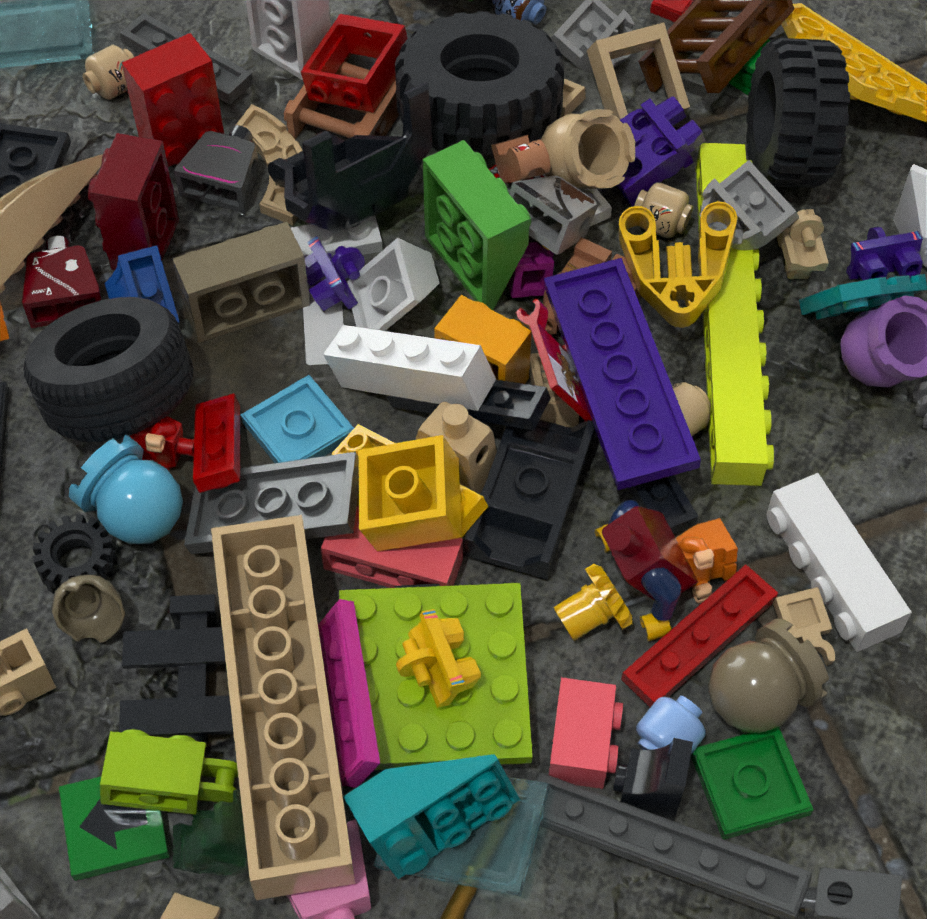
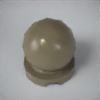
[708,618,829,733]

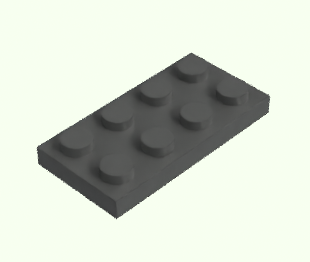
[184,452,359,554]

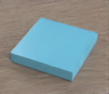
[241,375,354,463]

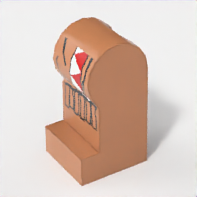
[491,135,551,183]

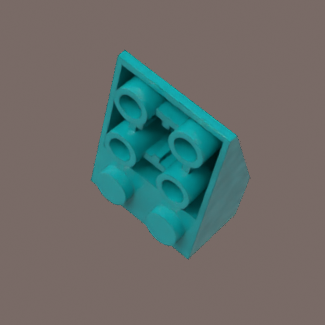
[343,754,520,879]

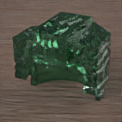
[173,789,247,877]

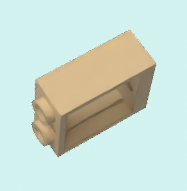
[587,23,690,120]

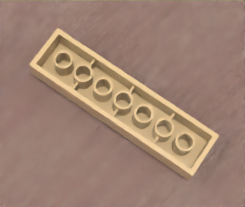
[211,515,355,900]

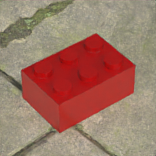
[122,33,224,167]

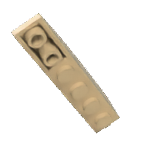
[0,154,103,294]

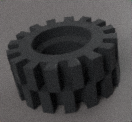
[32,515,118,594]

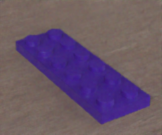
[544,258,701,490]

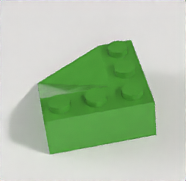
[423,140,531,310]

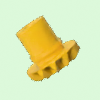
[553,564,632,641]

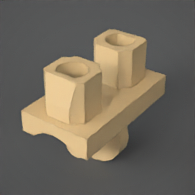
[777,209,829,279]

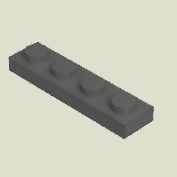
[120,13,253,105]

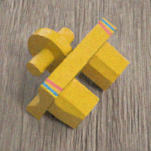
[396,609,481,708]

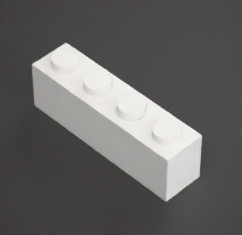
[323,325,496,411]
[767,473,912,652]

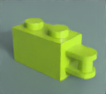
[100,729,238,815]

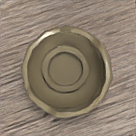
[51,575,125,642]

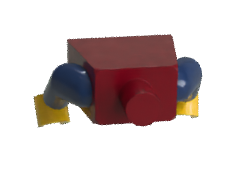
[594,500,698,642]

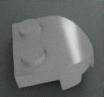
[551,0,634,72]
[699,160,799,250]

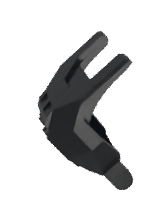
[268,82,433,234]

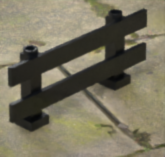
[119,584,440,750]

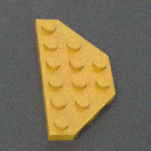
[781,3,927,122]

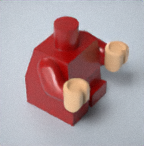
[122,416,194,471]

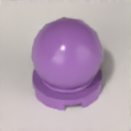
[841,296,927,387]

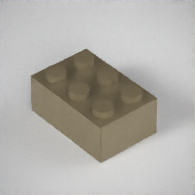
[172,222,310,343]

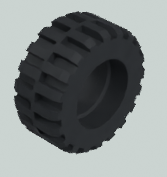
[746,38,850,188]

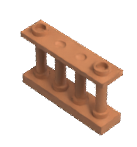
[284,53,399,140]

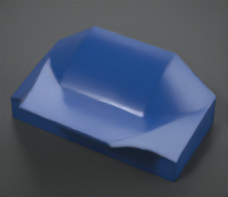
[105,245,180,324]

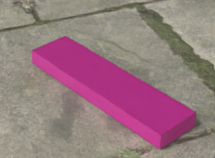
[318,599,380,788]

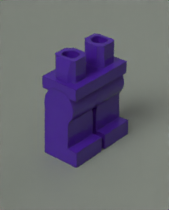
[616,96,706,207]

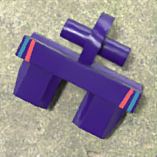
[846,227,923,280]
[305,236,365,311]

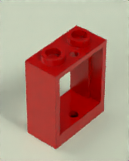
[300,14,408,113]

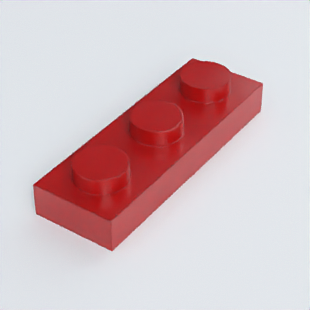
[193,393,240,493]

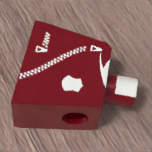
[22,236,102,328]

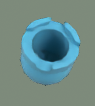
[69,435,183,544]

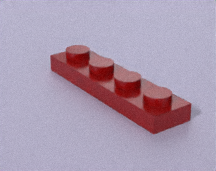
[621,564,778,707]

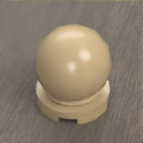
[541,109,635,190]

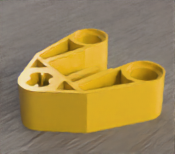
[619,201,737,328]

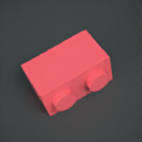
[549,677,623,789]

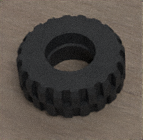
[395,11,565,159]

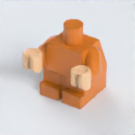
[676,518,738,604]

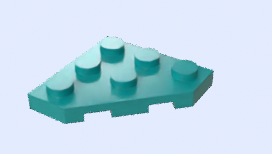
[799,274,927,320]

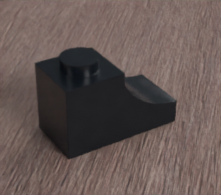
[613,738,693,821]

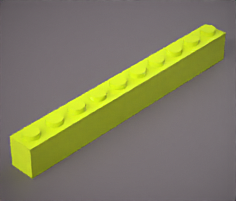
[695,143,774,486]

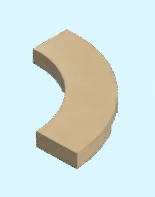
[235,104,303,226]

